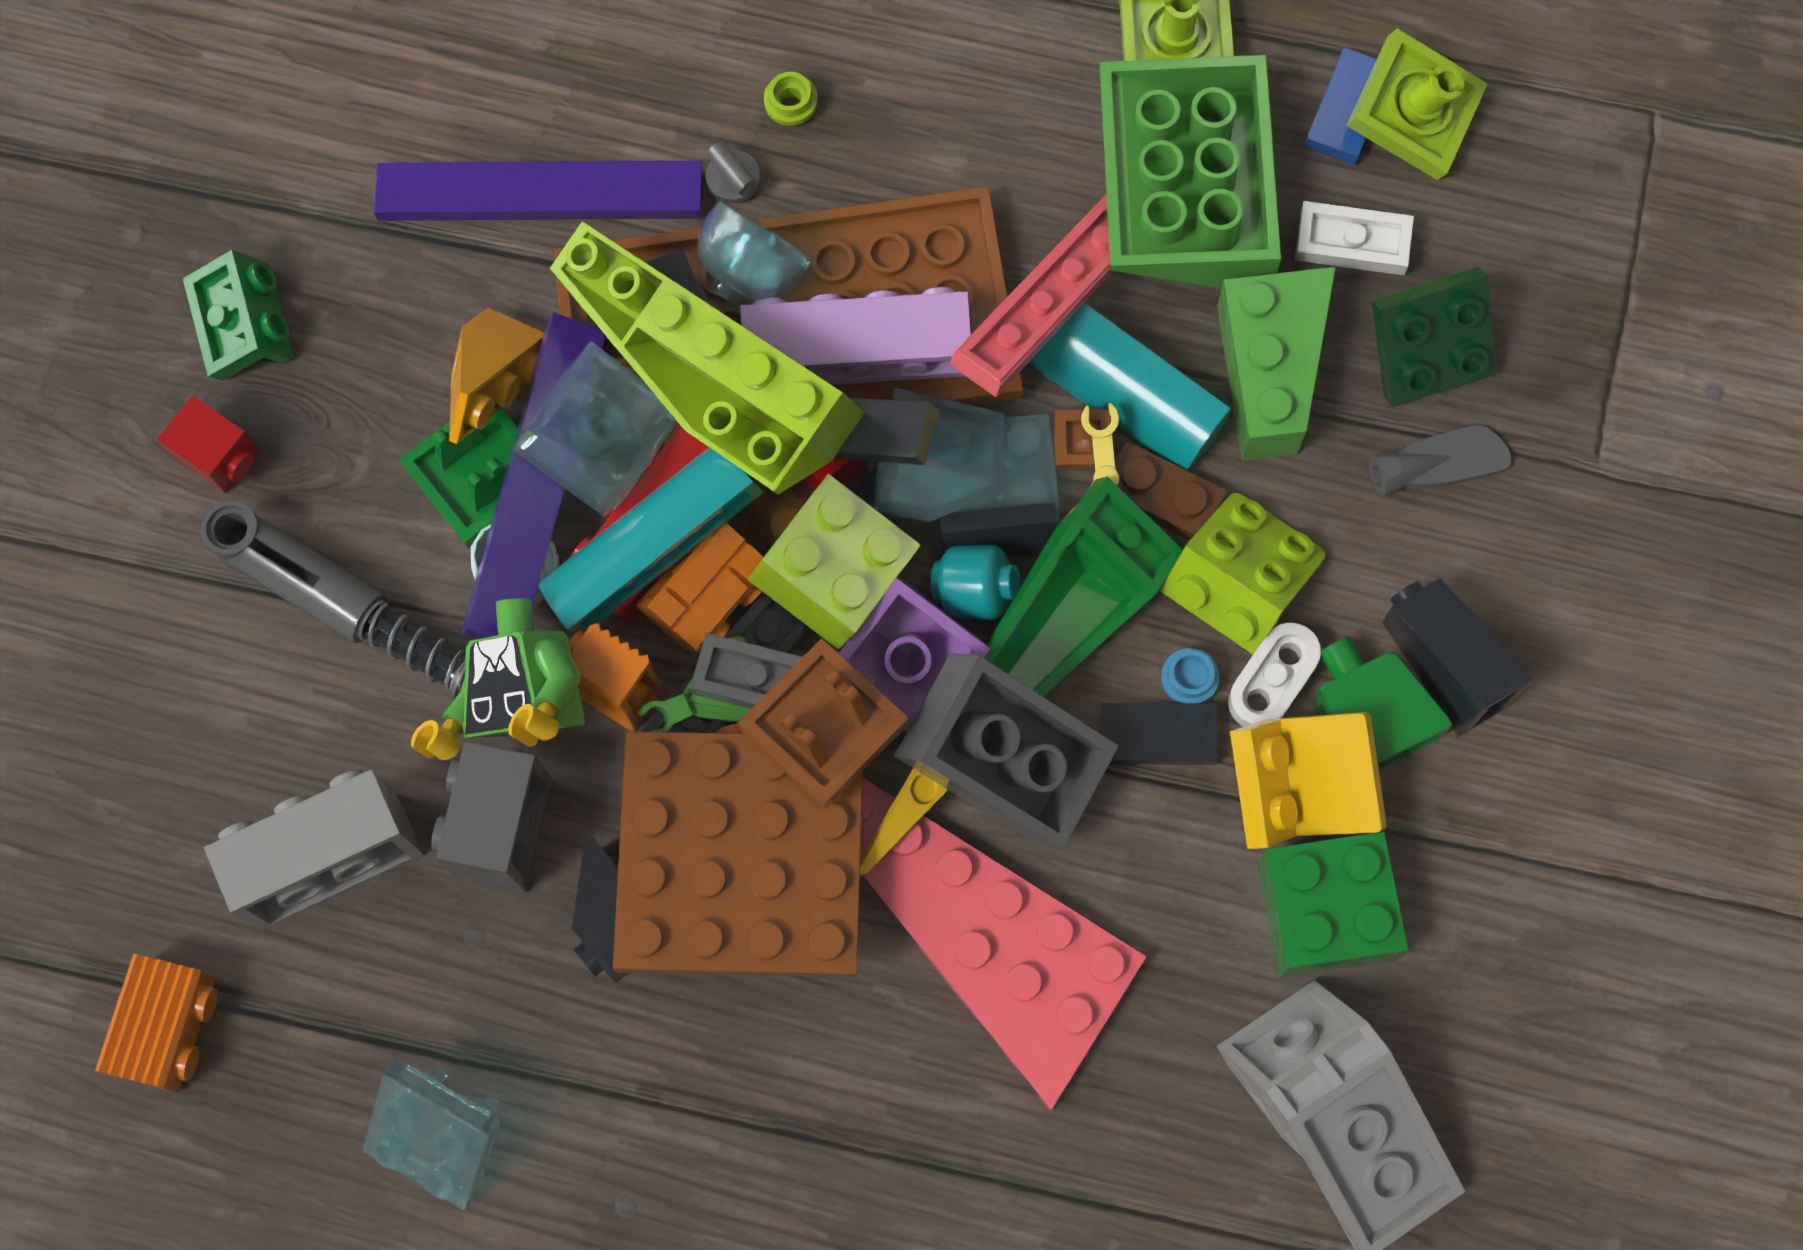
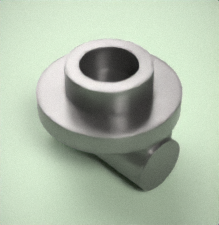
[706,141,761,203]

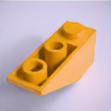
[449,308,544,444]

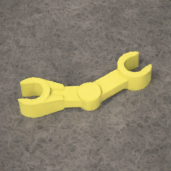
[1061,403,1120,522]

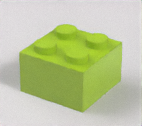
[747,474,920,650]

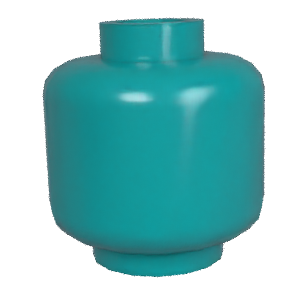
[930,545,1020,620]

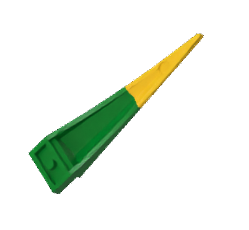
[860,476,1183,875]

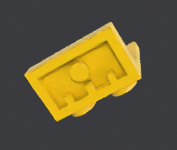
[1230,712,1387,849]

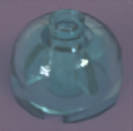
[697,199,812,306]

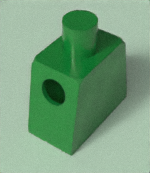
[1313,637,1452,770]

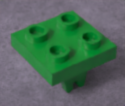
[398,409,518,549]

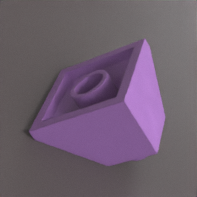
[839,575,990,732]

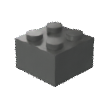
[431,742,553,893]

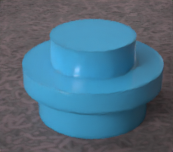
[1161,648,1219,704]

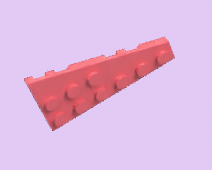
[861,778,1146,1111]

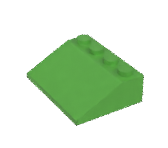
[1099,55,1281,288]

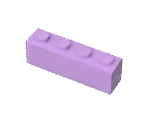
[740,287,971,385]

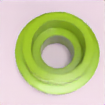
[764,72,818,126]

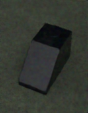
[572,837,627,983]

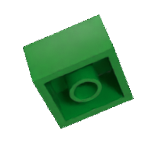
[1257,832,1408,978]

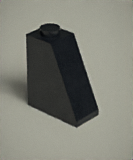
[1382,578,1532,737]

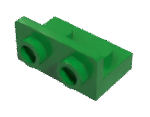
[183,250,293,381]

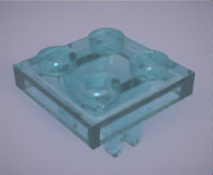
[362,1059,501,1211]

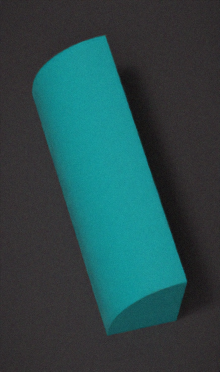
[1028,303,1231,472]
[539,447,764,633]

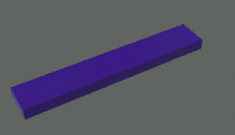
[373,160,703,221]
[461,312,606,639]

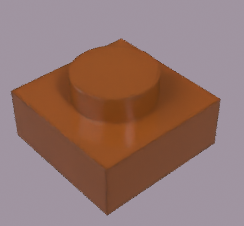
[1053,409,1111,470]

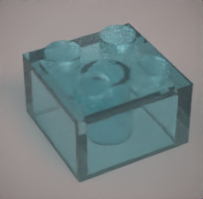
[510,341,677,517]

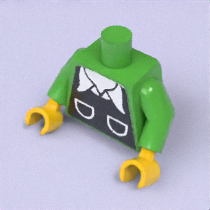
[411,598,585,760]

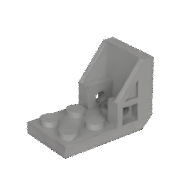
[1217,980,1466,1250]

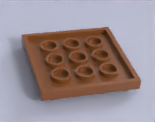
[613,732,863,977]

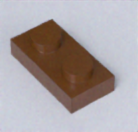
[1115,441,1227,540]

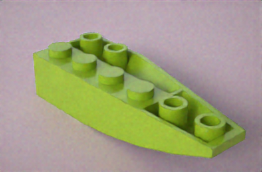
[550,221,865,494]

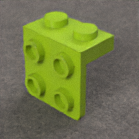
[1160,493,1325,655]

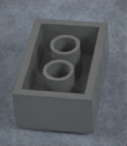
[894,653,1118,850]

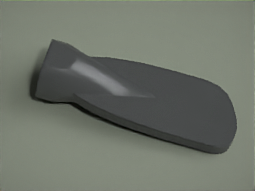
[1368,425,1511,496]

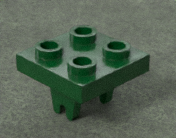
[1372,267,1497,407]

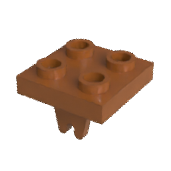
[738,638,909,809]

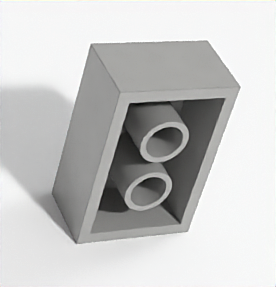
[203,769,424,931]

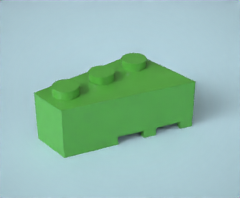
[1217,267,1336,461]

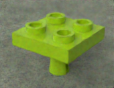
[1119,0,1234,61]
[1346,28,1488,180]

